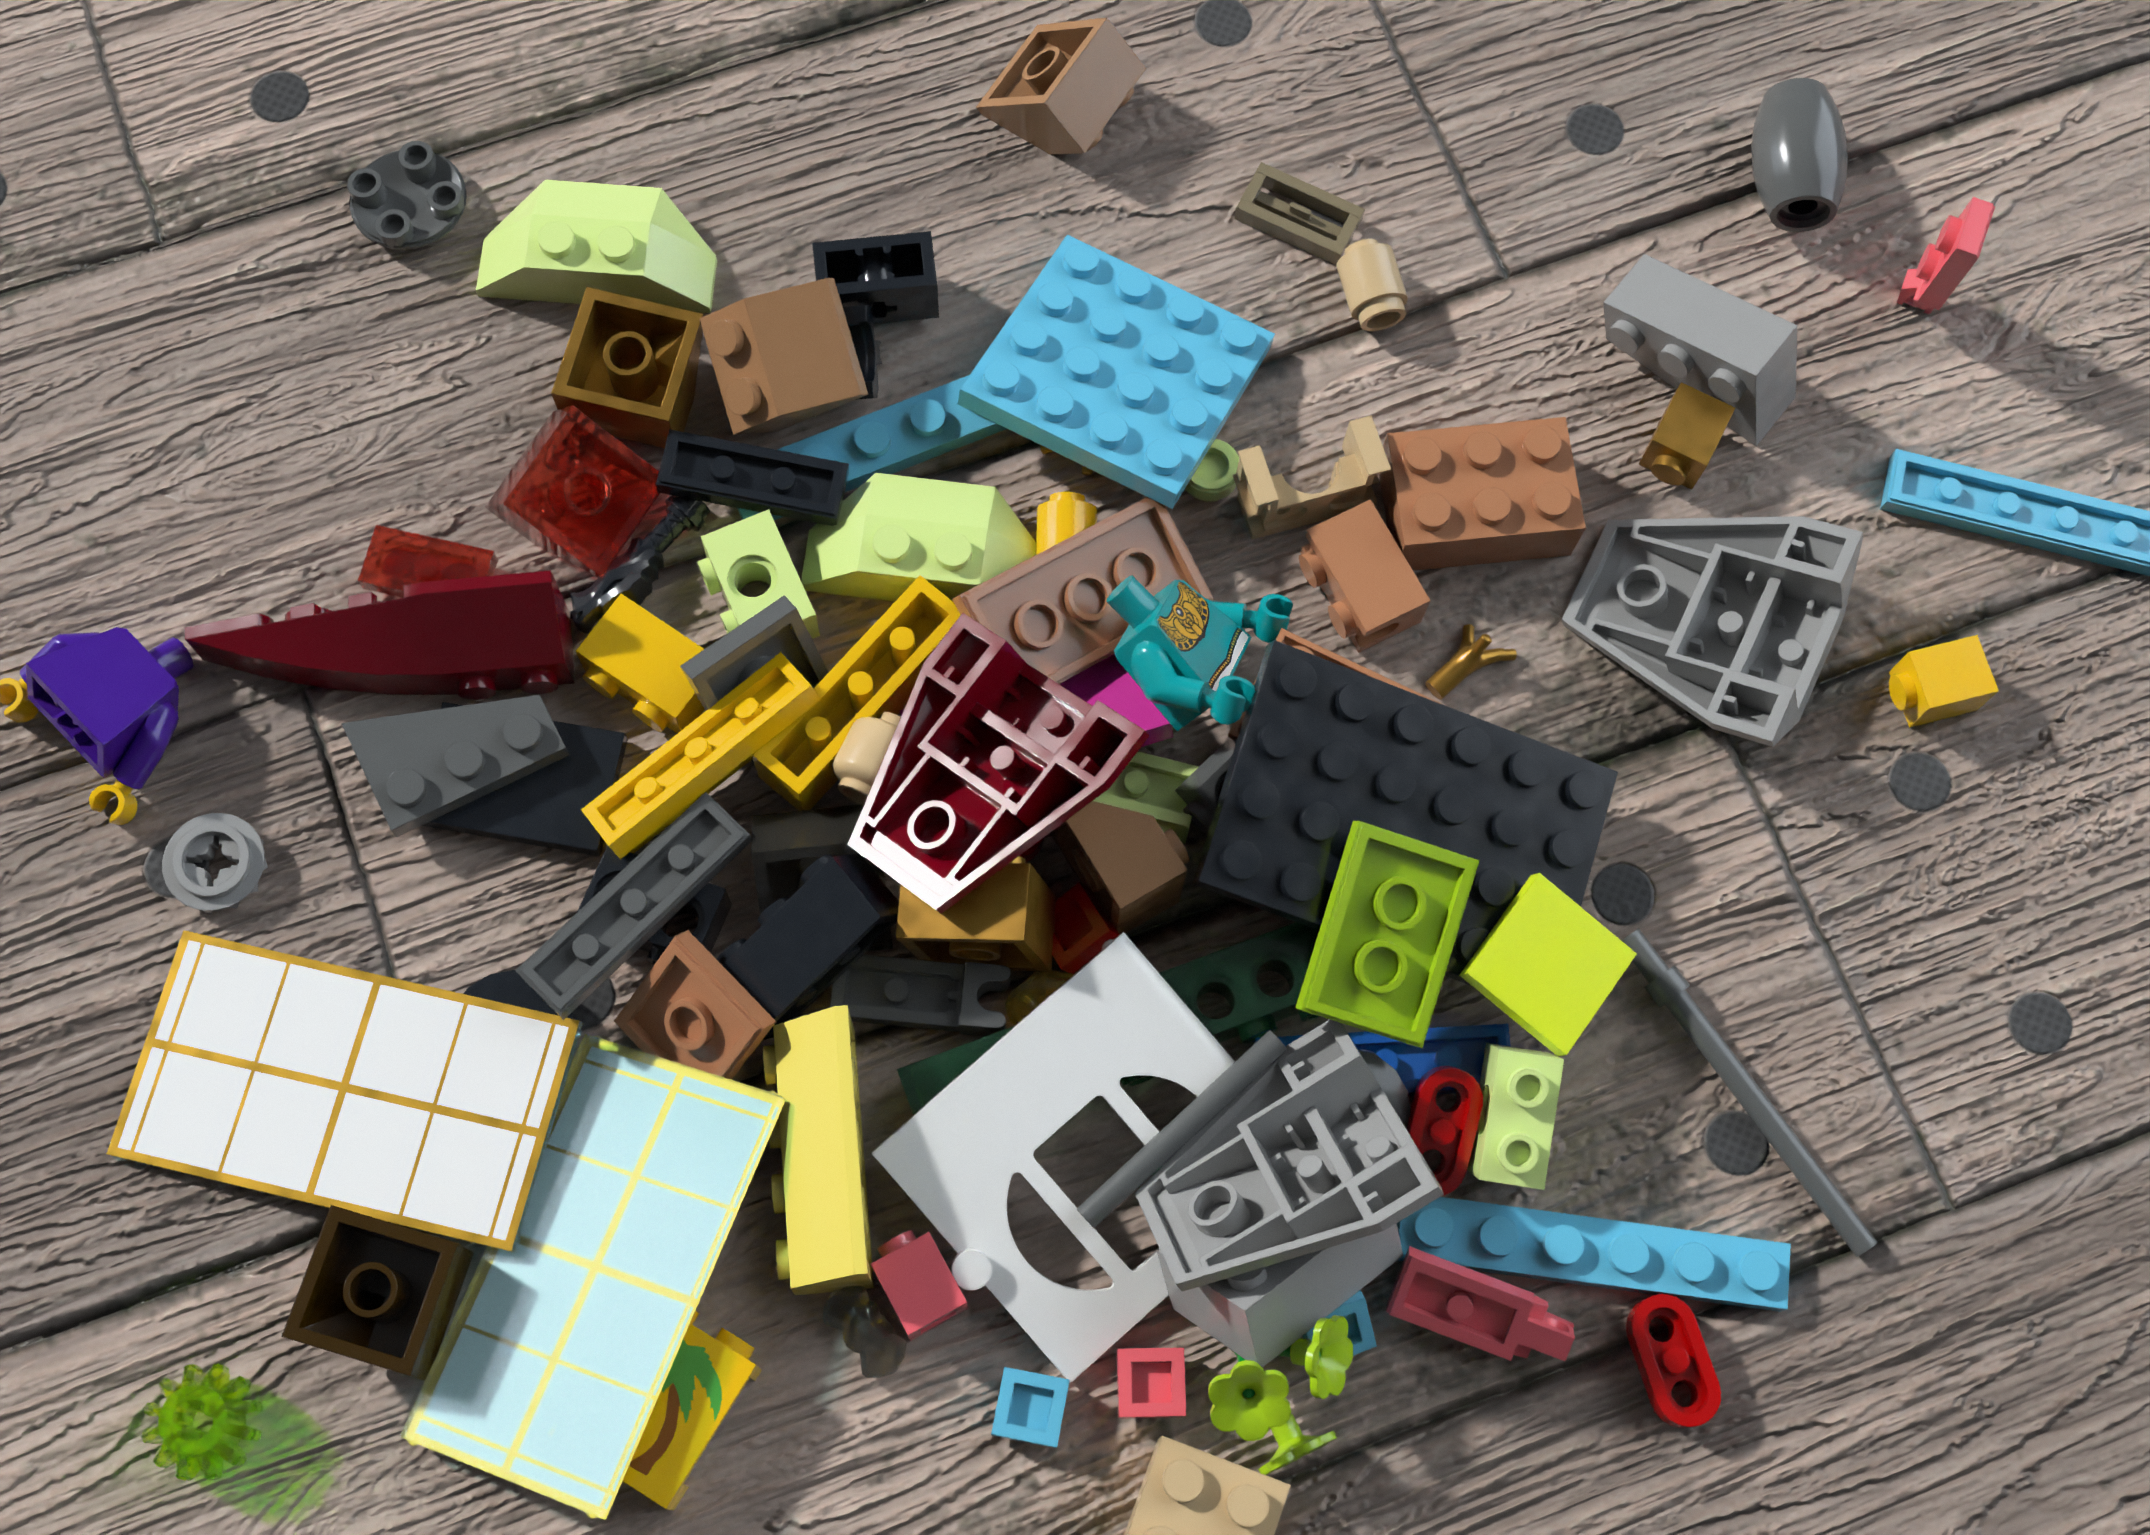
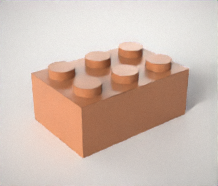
[1379,417,1586,571]

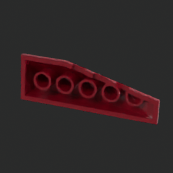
[185,570,575,700]

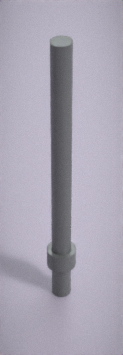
[1621,928,1878,1257]

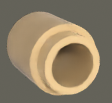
[1336,239,1408,331]

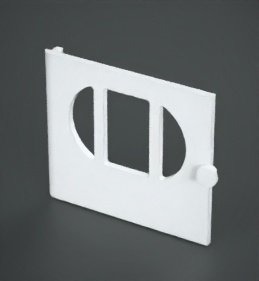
[871,932,1235,1383]

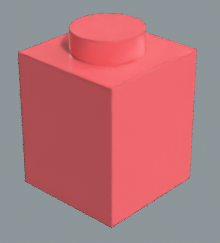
[870,1230,968,1341]

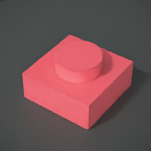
[1117,1347,1186,1419]

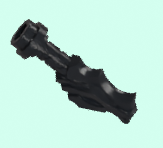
[570,495,710,634]

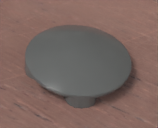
[347,141,467,249]

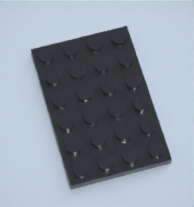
[1192,640,1618,986]

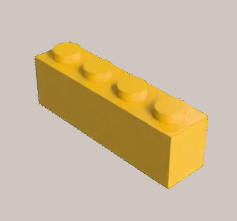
[752,575,960,816]

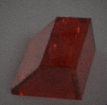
[485,405,660,578]

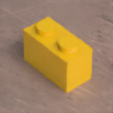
[576,594,705,733]

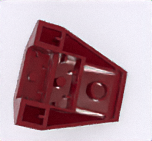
[848,613,1149,914]

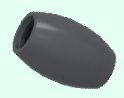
[1751,78,1848,232]

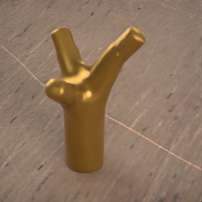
[1425,624,1517,700]

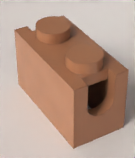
[1299,499,1431,653]

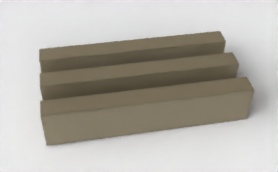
[1234,162,1365,265]

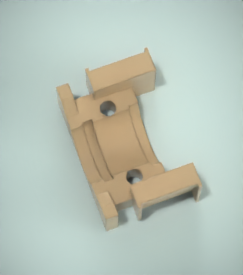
[1233,415,1391,540]

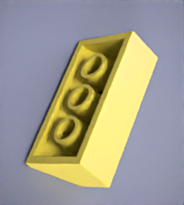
[763,1005,874,1295]

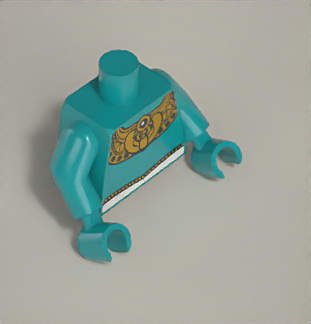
[1106,575,1293,731]

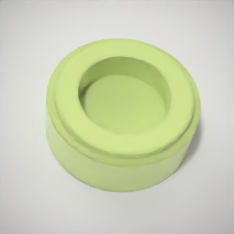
[1185,439,1239,501]

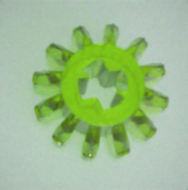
[141,1364,263,1481]

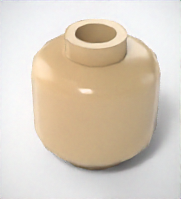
[832,712,903,806]

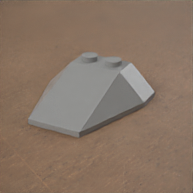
[1562,516,1863,747]
[1135,1019,1444,1292]

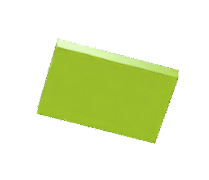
[1295,821,1480,1048]

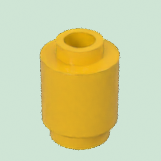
[1036,492,1097,555]

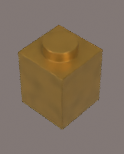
[1639,382,1735,490]

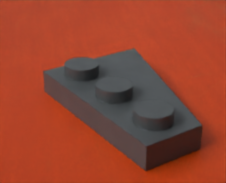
[341,695,569,837]

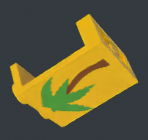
[552,1311,762,1511]

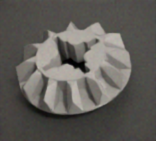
[162,813,268,914]

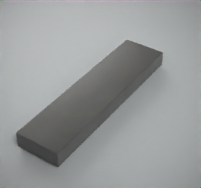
[515,792,752,1020]

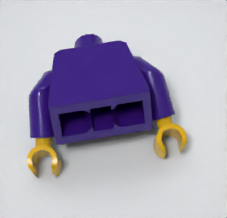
[0,627,194,825]

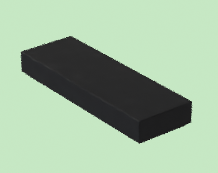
[656,429,849,526]

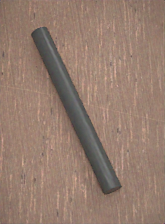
[1076,1030,1287,1228]

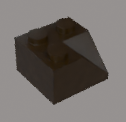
[281,1205,474,1382]

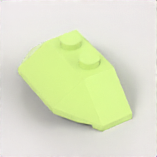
[476,180,717,313]
[801,473,1036,602]

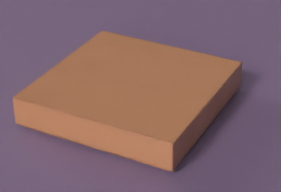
[614,930,776,1082]

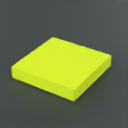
[1459,873,1637,1056]

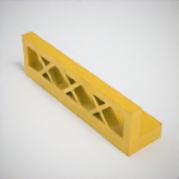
[581,652,821,860]

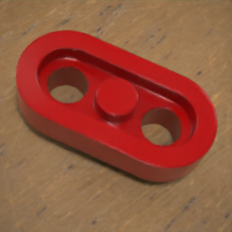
[1407,1066,1483,1196]
[1626,1294,1721,1428]

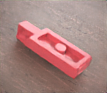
[1897,197,1995,314]
[1386,1246,1575,1361]

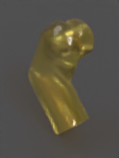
[1005,970,1075,1026]

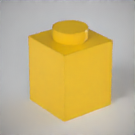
[1889,635,1999,728]

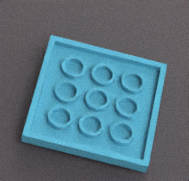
[957,235,1275,509]

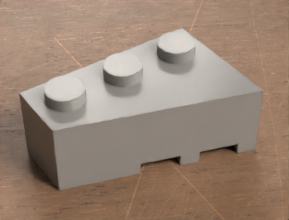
[1603,254,1797,446]
[1157,1223,1403,1368]

